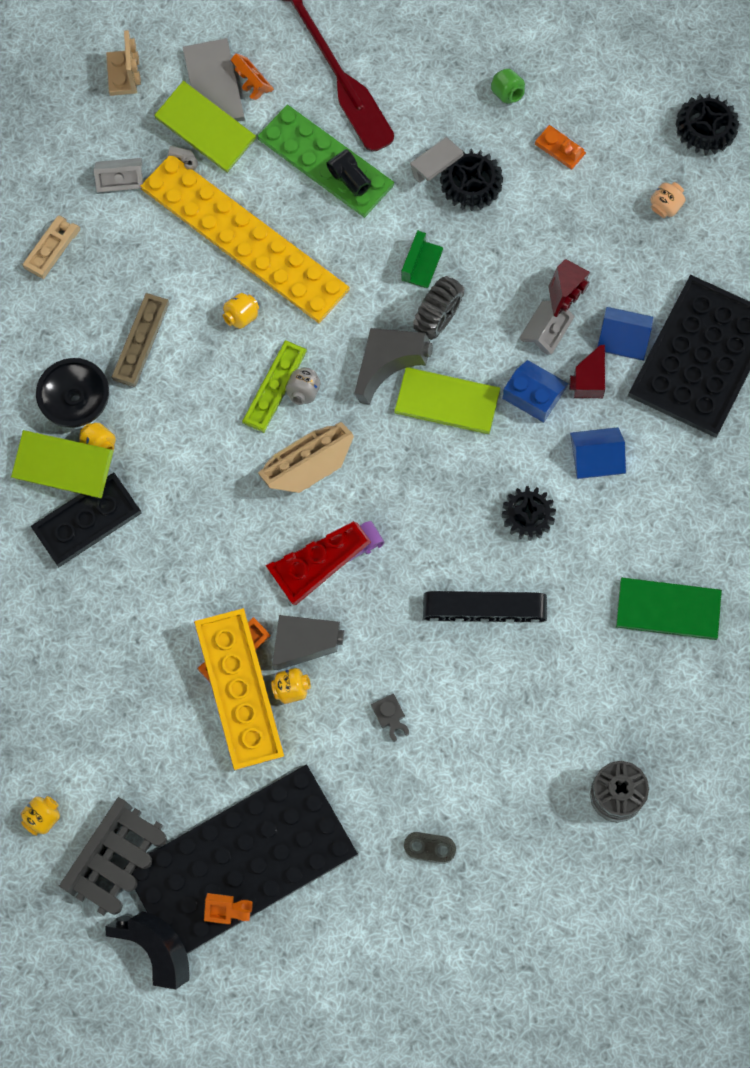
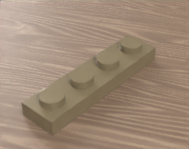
[112,293,169,387]

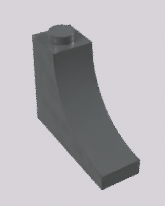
[354,328,433,405]

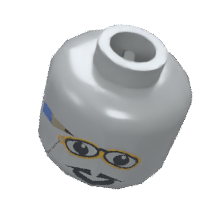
[285,367,321,405]

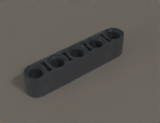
[423,591,547,622]

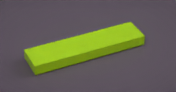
[242,340,307,433]

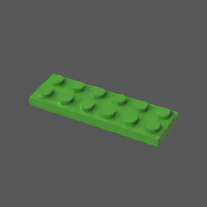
[257,104,394,218]

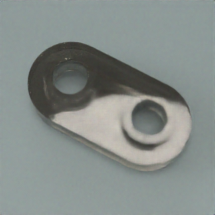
[404,832,456,864]

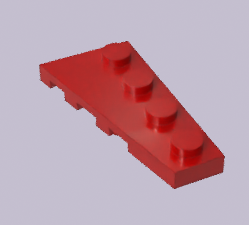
[265,521,371,605]

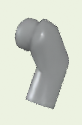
[168,146,198,170]

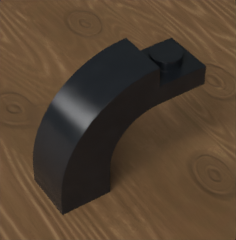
[105,911,189,990]

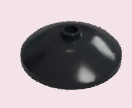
[36,358,109,428]

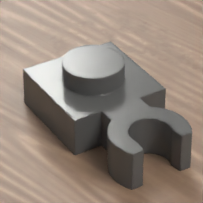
[371,693,409,742]

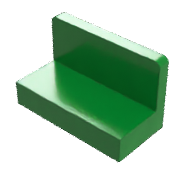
[401,230,443,288]

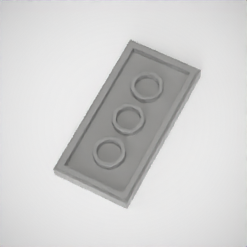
[183,38,245,122]

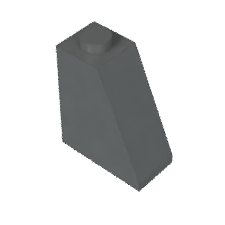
[272,615,344,670]

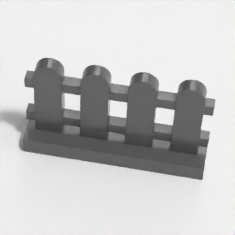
[59,797,167,916]

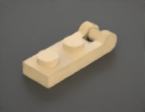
[22,215,80,279]

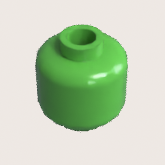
[491,69,525,104]

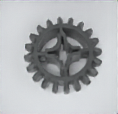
[414,276,464,340]

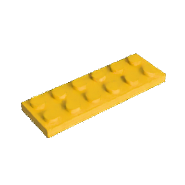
[194,608,284,771]

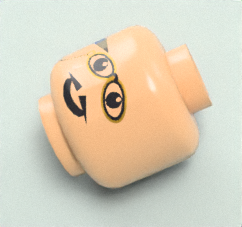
[650,182,686,218]

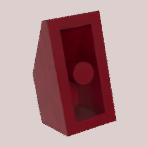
[569,345,605,399]

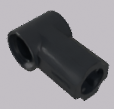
[326,149,371,197]

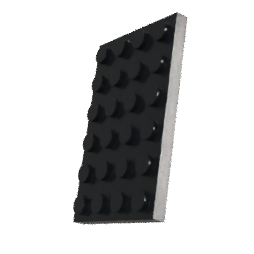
[628,274,750,438]

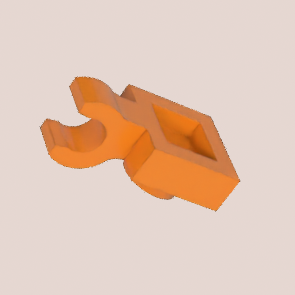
[204,893,253,924]

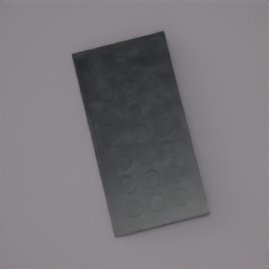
[124,764,358,954]

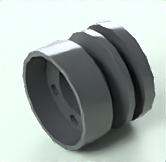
[590,761,649,823]

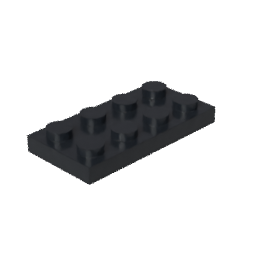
[31,472,142,568]

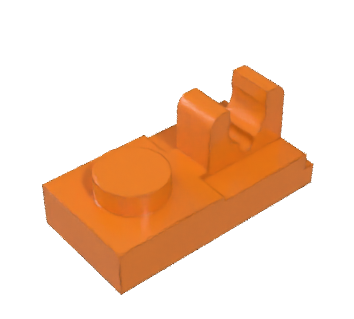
[230,53,274,100]
[535,125,586,170]

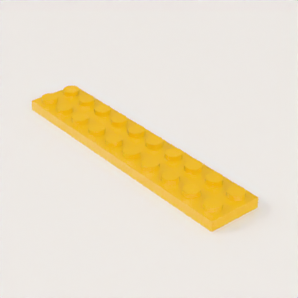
[140,156,350,324]

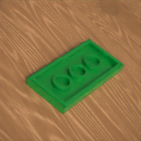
[616,577,722,640]

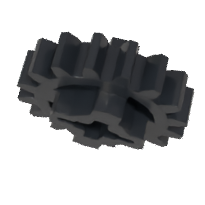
[502,486,556,541]

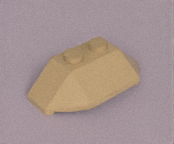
[258,422,354,493]

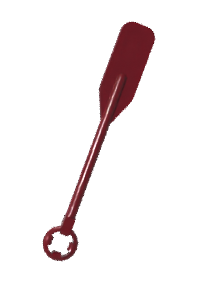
[282,0,394,151]

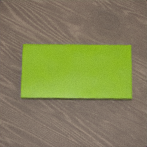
[154,81,256,173]
[395,367,500,434]
[11,430,114,499]

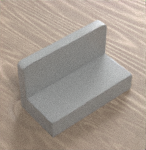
[410,137,464,183]
[94,158,143,192]
[520,301,575,355]

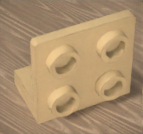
[106,30,141,96]

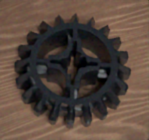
[675,93,739,155]
[440,148,503,211]

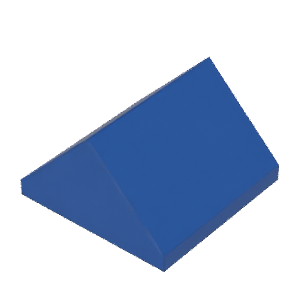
[597,307,653,361]
[570,427,626,479]

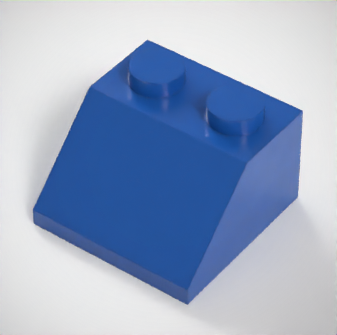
[502,360,569,423]

